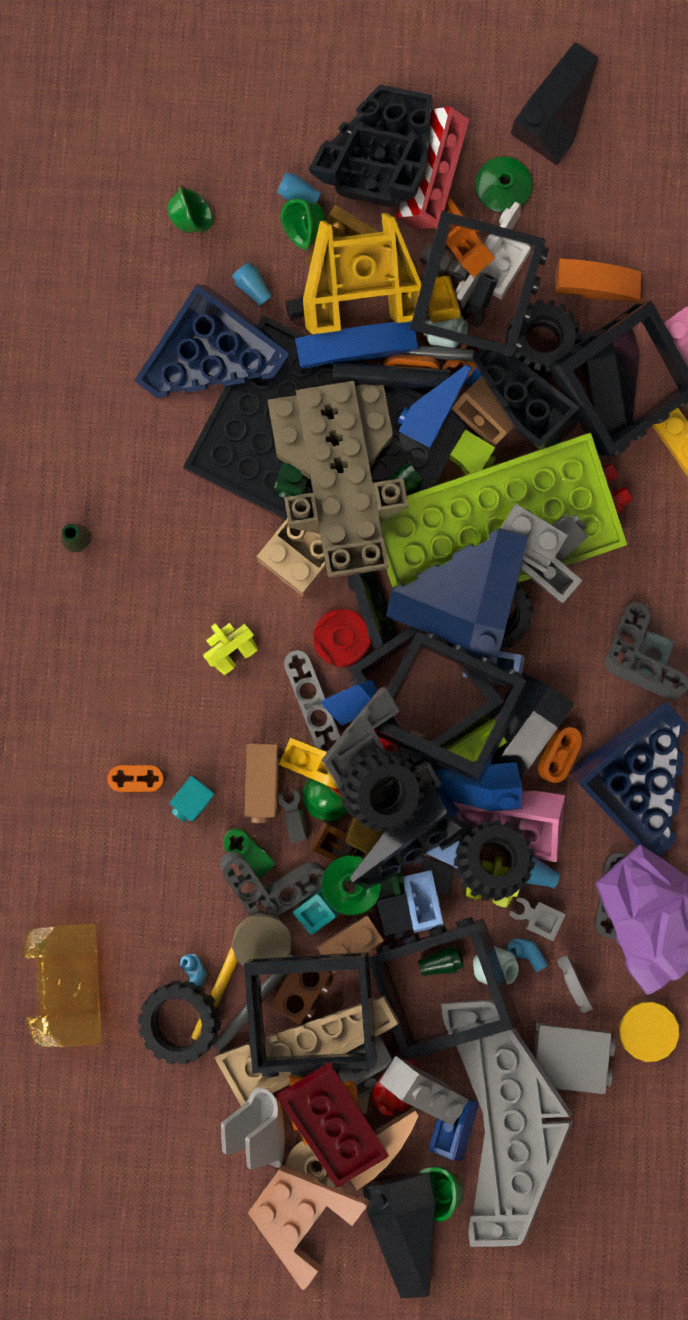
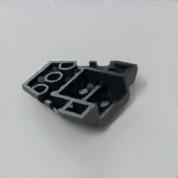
[309,85,433,208]

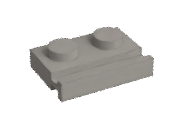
[501,504,568,573]

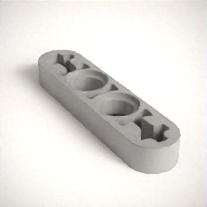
[284,650,340,752]

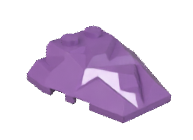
[595,845,688,995]

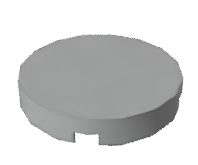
[557,954,593,1013]

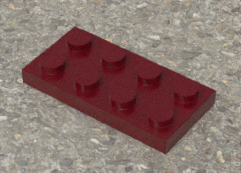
[277,1062,389,1188]

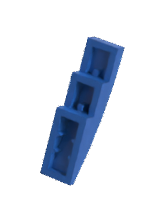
[295,321,419,369]

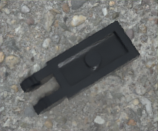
[346,571,398,649]

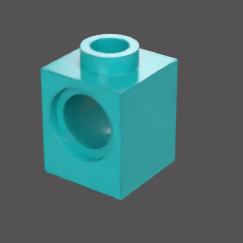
[169,775,216,823]

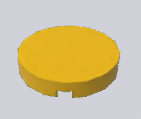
[619,1001,679,1062]

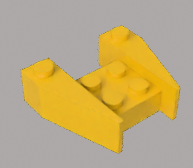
[303,213,426,334]

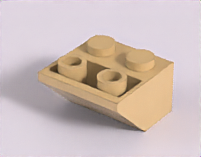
[257,518,326,597]

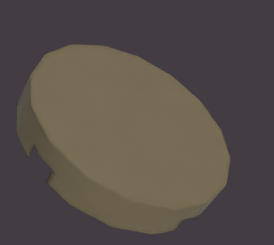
[232,913,291,967]

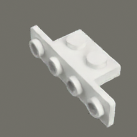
[455,202,531,309]

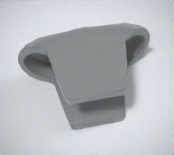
[221,1088,285,1170]

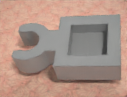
[509,897,566,941]

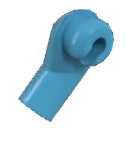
[506,938,549,972]
[180,954,207,987]

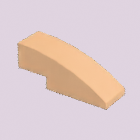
[351,1106,418,1191]

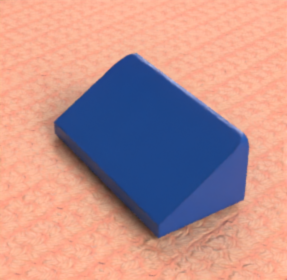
[321,680,377,726]
[428,1098,479,1161]

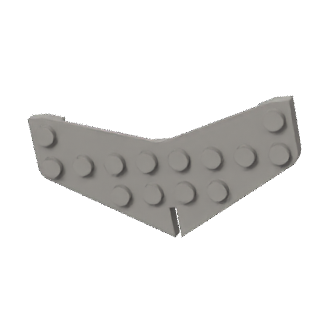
[441,1000,573,1247]

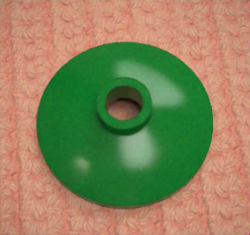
[475,157,532,213]
[321,856,381,915]

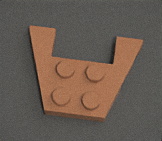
[248,1165,370,1290]

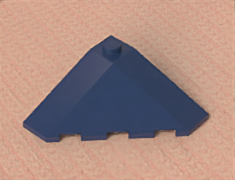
[134,284,291,398]
[386,528,529,657]
[569,702,687,857]

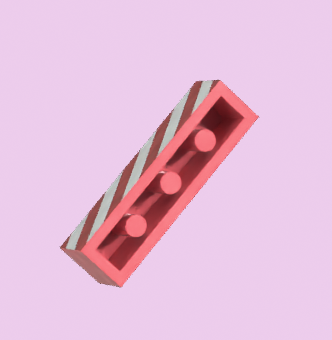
[396,106,469,230]

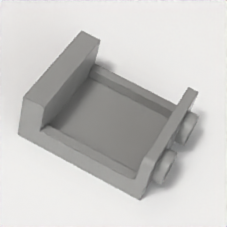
[533,1022,615,1094]

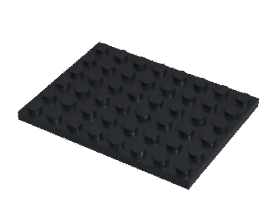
[183,315,467,572]

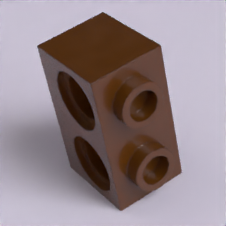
[269,952,333,1025]

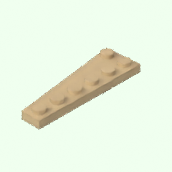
[214,995,399,1107]

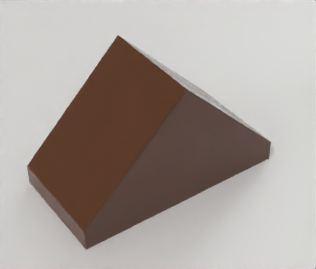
[310,822,360,861]

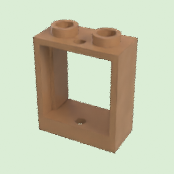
[244,744,279,823]

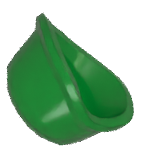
[167,185,214,234]
[280,199,327,250]
[302,771,348,821]
[419,1167,464,1222]

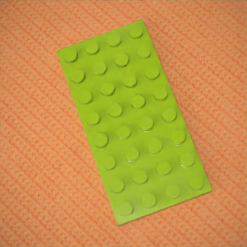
[380,433,627,588]

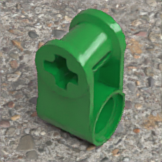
[223,828,276,884]

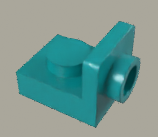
[293,889,339,935]

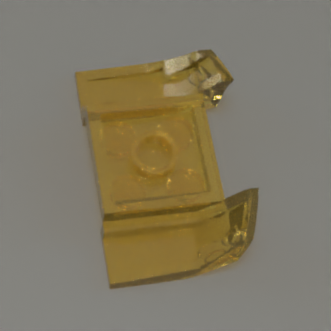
[22,923,102,1047]

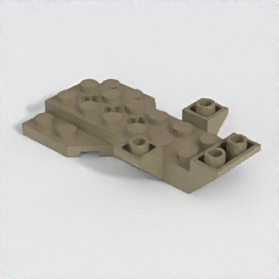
[268,381,408,578]

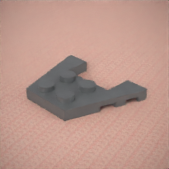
[321,687,442,804]

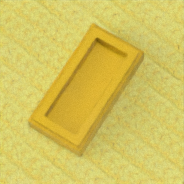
[421,276,460,323]

